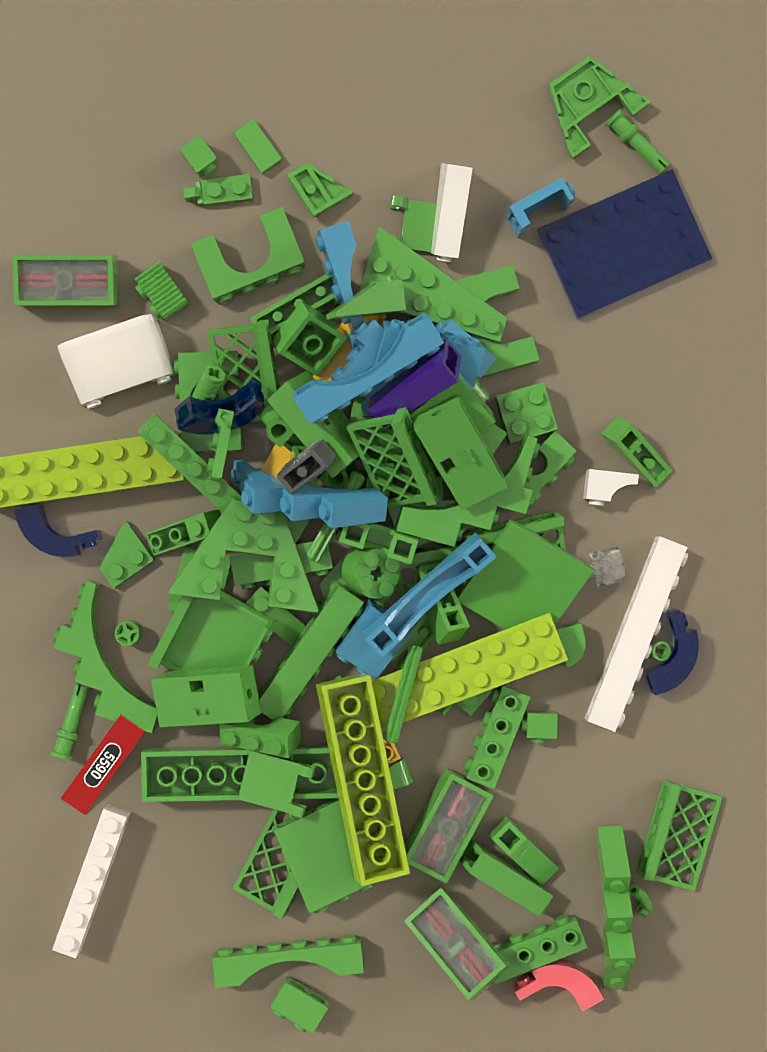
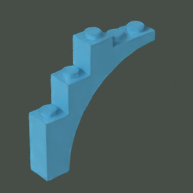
[331,319,497,381]
[230,459,388,528]

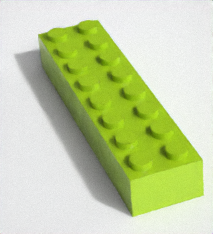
[0,431,187,509]
[372,613,569,731]
[316,673,410,886]

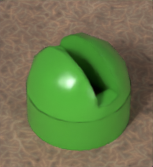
[650,641,671,661]

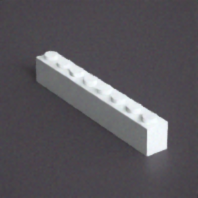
[585,536,688,732]

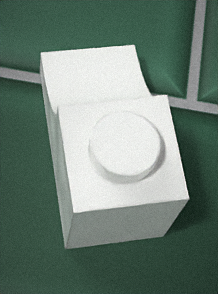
[583,469,639,506]

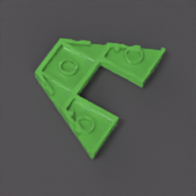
[168,500,318,613]

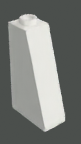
[431,163,473,262]

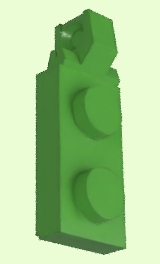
[183,174,253,206]
[206,409,234,481]

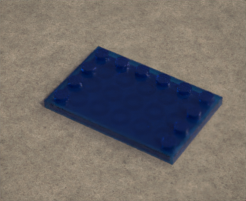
[537,169,712,319]

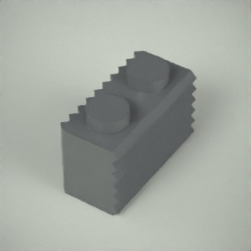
[277,438,336,494]

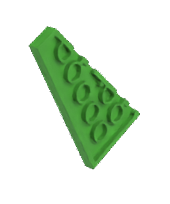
[359,227,507,343]

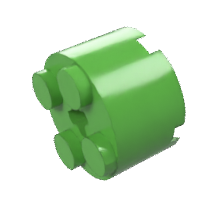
[342,548,400,599]

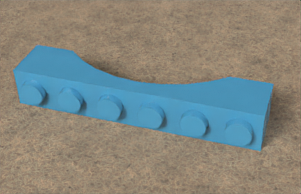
[315,220,373,371]
[291,312,444,424]
[362,532,497,658]

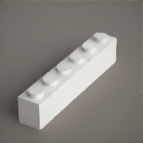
[52,804,131,958]

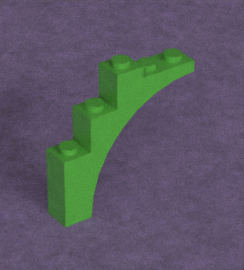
[395,434,540,547]
[53,580,158,733]
[596,826,636,990]

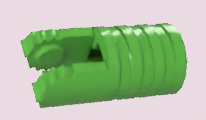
[190,365,226,409]

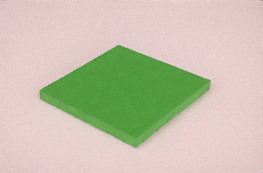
[457,519,594,629]

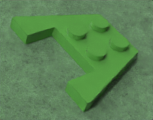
[548,56,651,159]

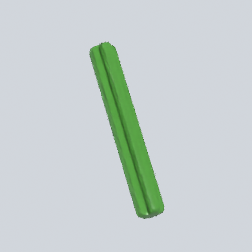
[307,471,365,562]
[384,645,423,743]

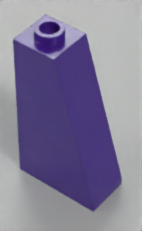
[368,338,461,428]

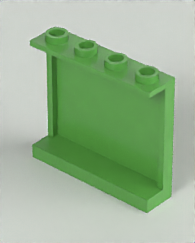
[148,591,274,687]
[271,798,389,913]

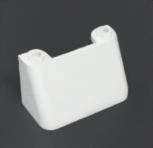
[57,314,176,409]

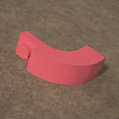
[513,959,604,1012]

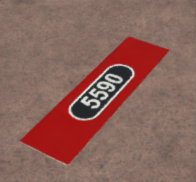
[61,714,145,815]

